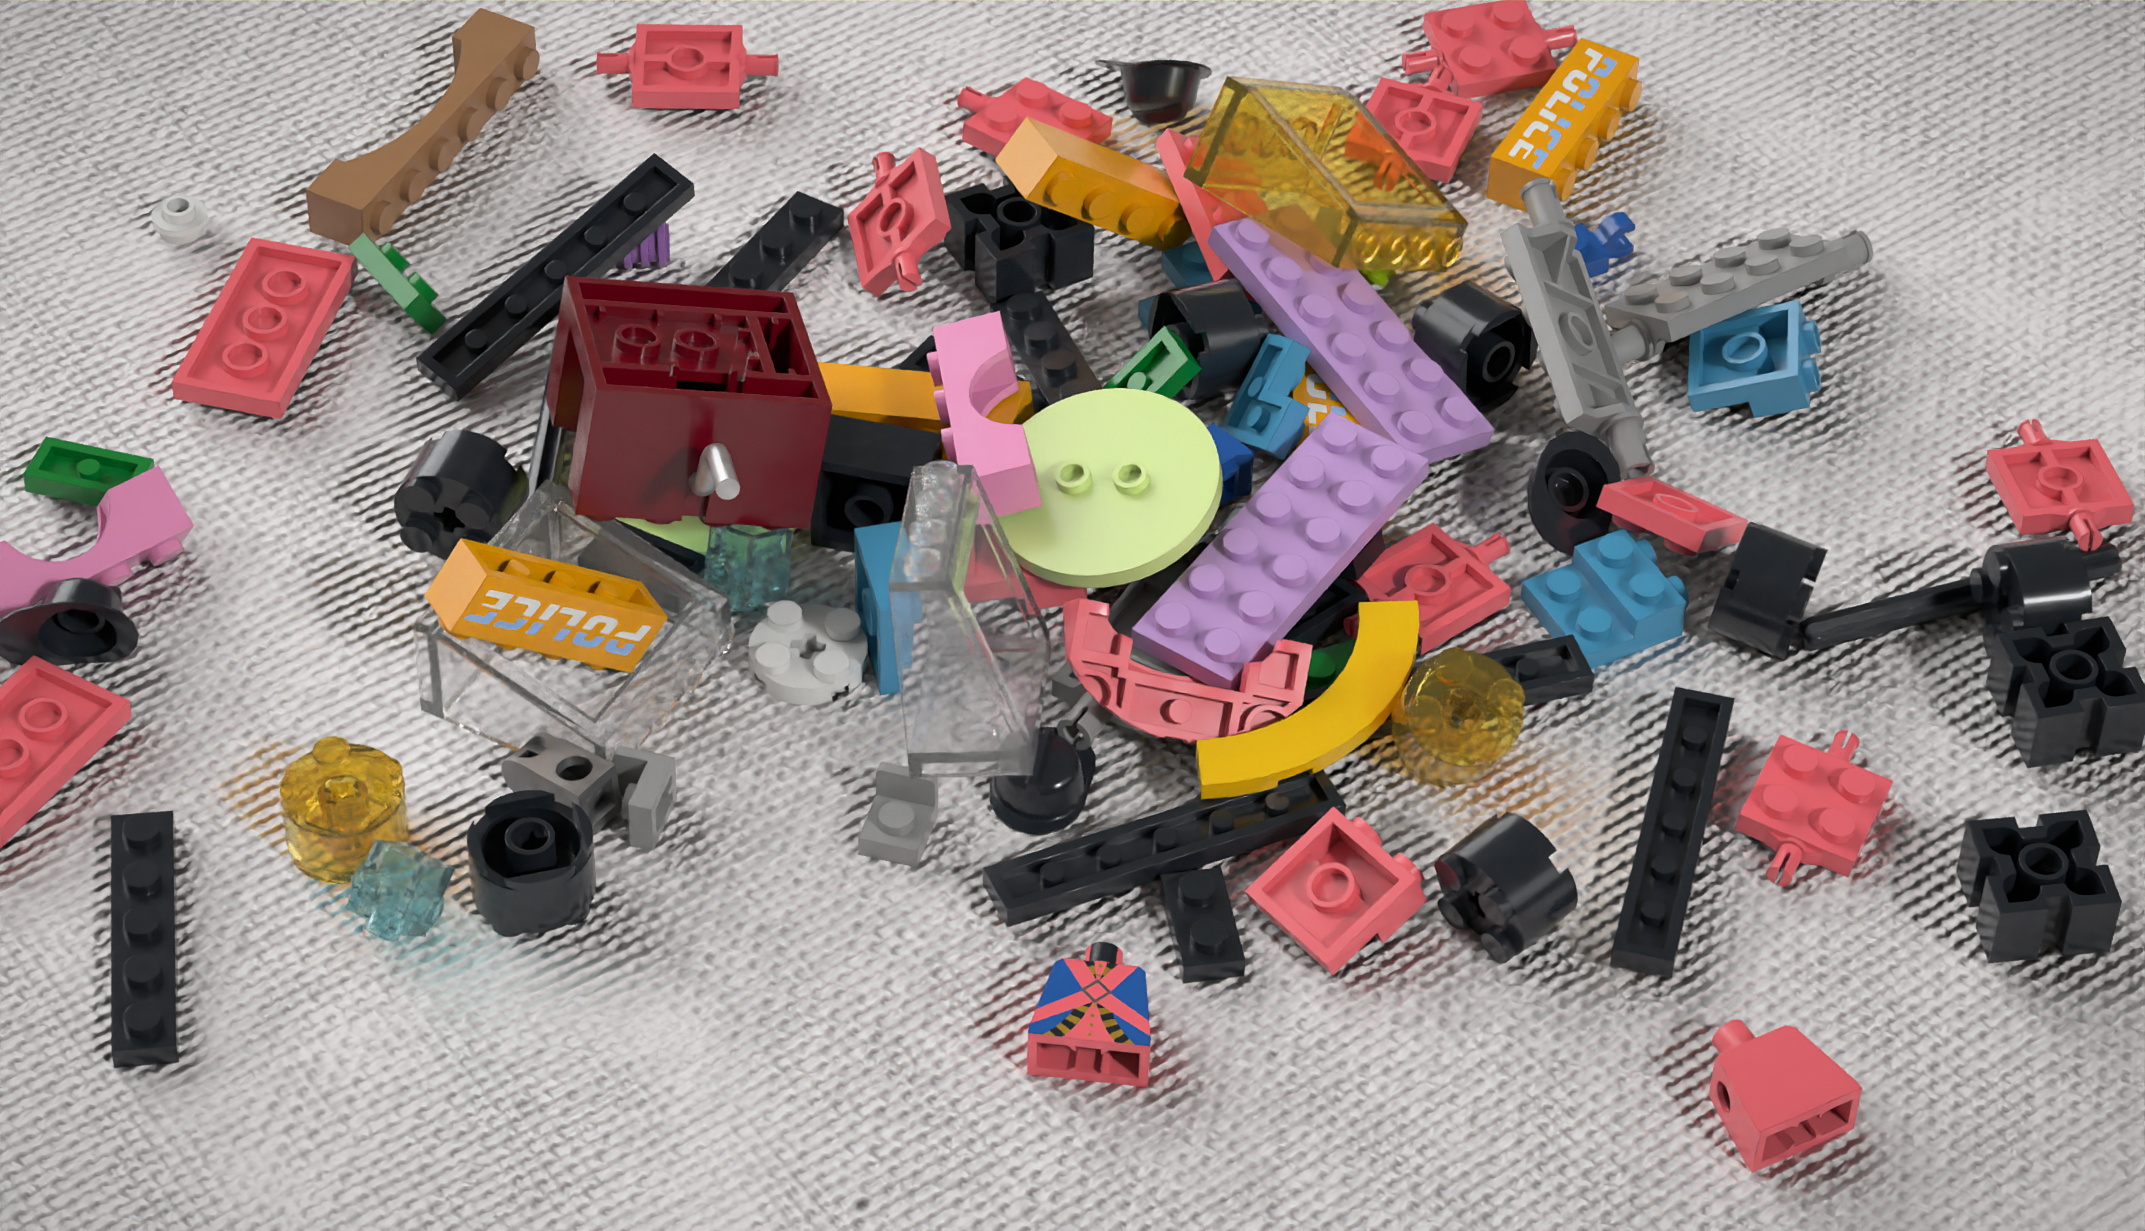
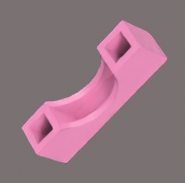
[927,311,1043,523]
[0,465,194,619]

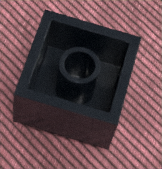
[811,414,942,566]

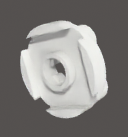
[749,600,868,705]

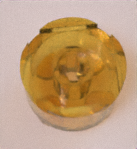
[1389,647,1525,788]
[280,736,409,884]

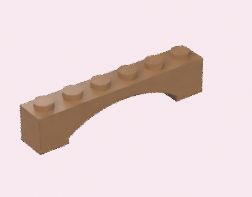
[306,8,540,246]

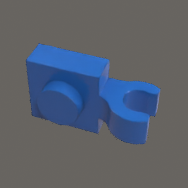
[1574,212,1635,278]

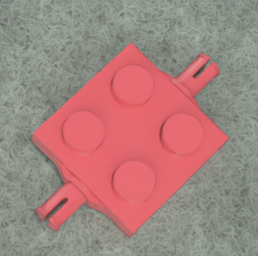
[1402,0,1578,99]
[597,24,779,110]
[1346,65,1483,192]
[957,77,1113,157]
[847,147,952,297]
[1985,419,2134,551]
[1343,522,1511,655]
[1734,730,1893,886]

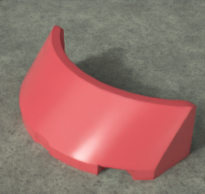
[1063,598,1313,744]

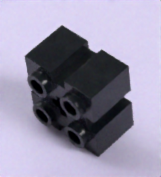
[944,175,1095,304]
[1986,616,2145,768]
[1956,810,2122,963]

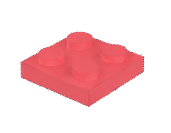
[1596,475,1749,556]

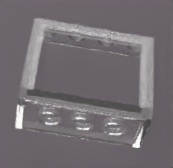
[888,460,1051,778]
[413,480,735,763]

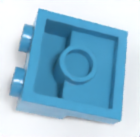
[1687,300,1821,418]
[854,521,923,695]
[1520,528,1689,670]

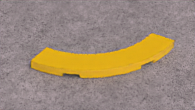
[1196,600,1419,799]

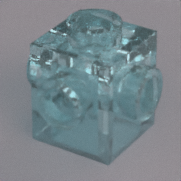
[703,524,793,612]
[345,840,455,942]

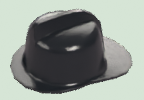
[1095,60,1212,125]
[1527,431,1621,556]
[0,578,139,666]
[989,726,1096,835]

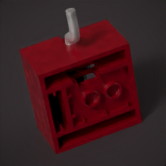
[546,276,833,532]

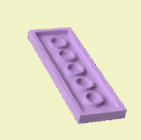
[1207,203,1495,464]
[1131,411,1429,691]

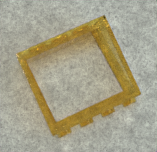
[1183,76,1469,272]

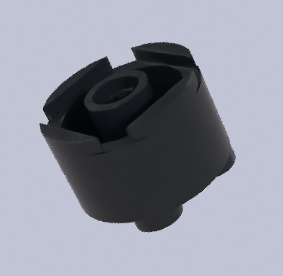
[1148,277,1269,401]
[1411,280,1538,413]
[394,429,530,560]
[1707,521,1828,660]
[1970,535,2092,658]
[467,790,596,937]
[1434,812,1578,964]

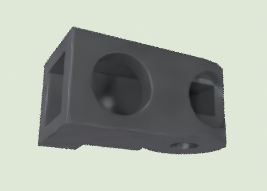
[501,732,622,835]

